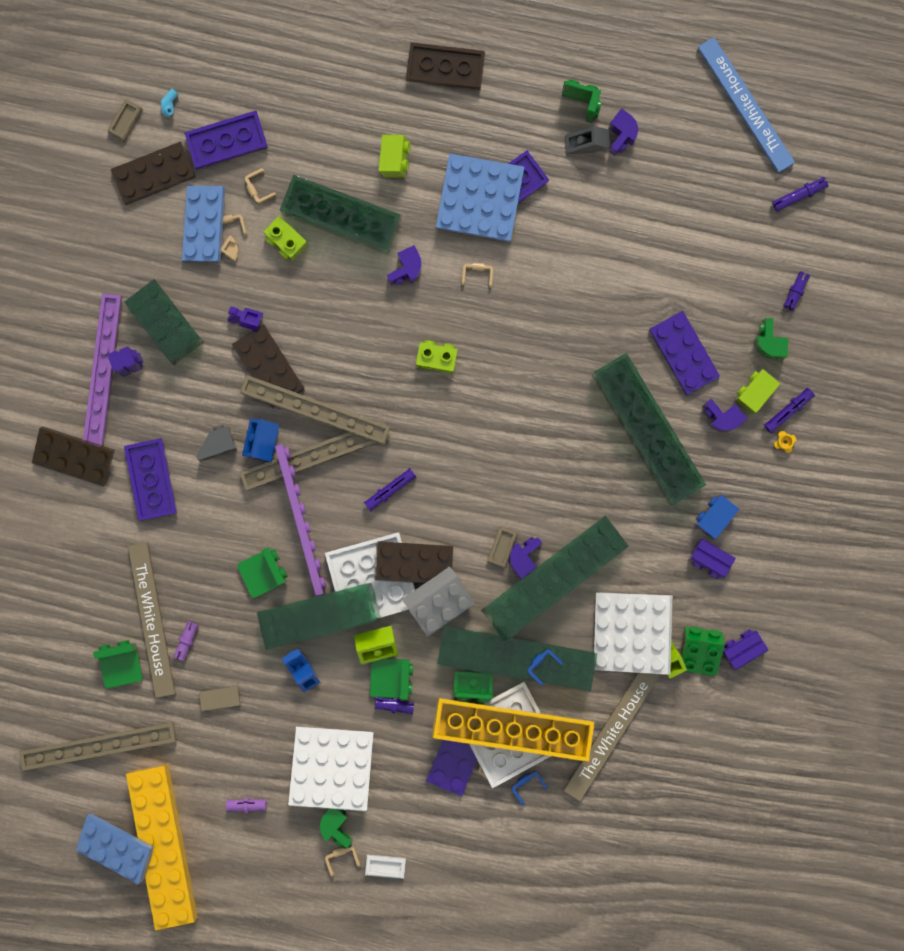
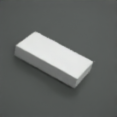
[365,854,406,879]

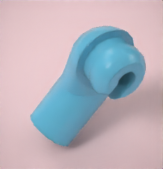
[160,88,178,117]

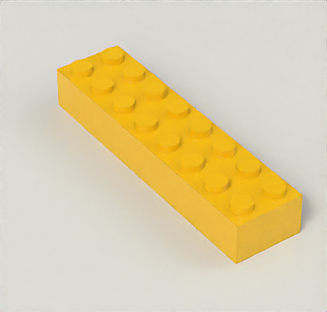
[431,697,594,762]
[126,763,198,930]

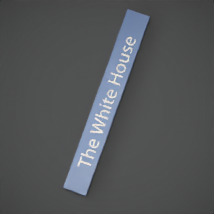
[697,37,795,173]

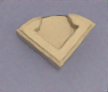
[221,235,239,262]

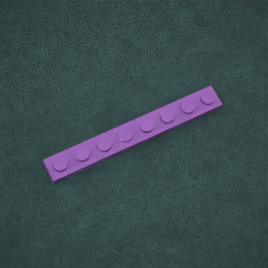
[83,293,122,446]
[275,444,326,596]

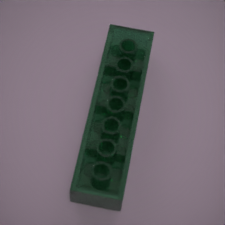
[592,353,706,506]
[481,515,629,641]
[437,625,597,692]

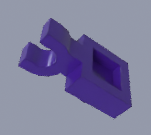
[227,306,263,331]

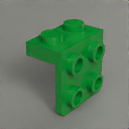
[562,80,602,123]
[237,547,288,598]
[681,626,725,676]
[93,640,143,688]
[370,658,413,700]
[453,671,493,703]

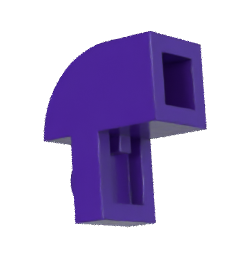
[608,108,638,156]
[387,245,422,286]
[702,399,747,432]
[510,537,542,579]

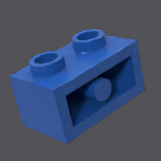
[242,418,279,462]
[695,495,739,540]

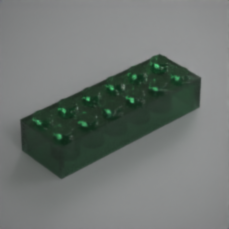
[280,175,401,254]
[256,583,381,650]

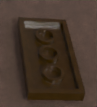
[406,42,485,90]
[111,141,196,205]
[232,324,305,409]
[32,426,115,487]
[375,541,453,583]

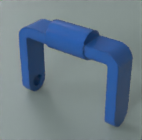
[527,649,564,686]
[512,771,548,806]

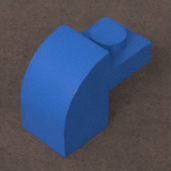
[281,649,321,693]

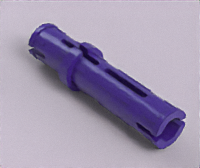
[772,176,829,212]
[764,387,815,434]
[364,468,417,512]

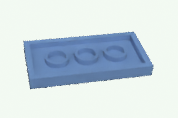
[182,186,225,263]
[76,813,154,884]

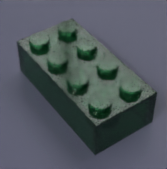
[124,279,204,365]

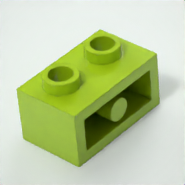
[378,135,411,178]
[263,216,308,261]
[416,340,458,374]
[735,369,781,415]
[354,626,399,665]

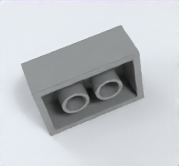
[402,566,475,637]

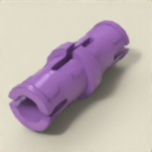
[173,621,199,661]
[226,798,267,814]

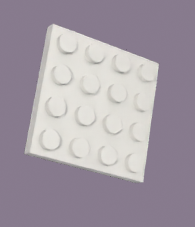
[325,532,415,627]
[594,593,673,675]
[469,682,551,788]
[288,727,374,812]

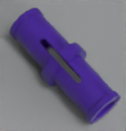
[783,271,810,311]
[374,697,414,715]

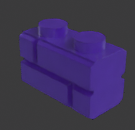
[108,346,144,377]
[689,539,736,580]
[723,629,769,671]

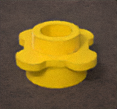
[774,431,796,453]

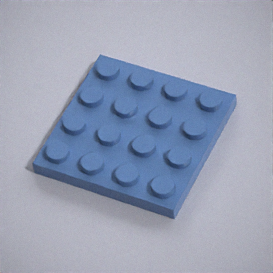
[436,154,524,242]

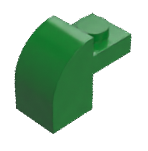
[754,318,788,360]
[320,809,353,848]

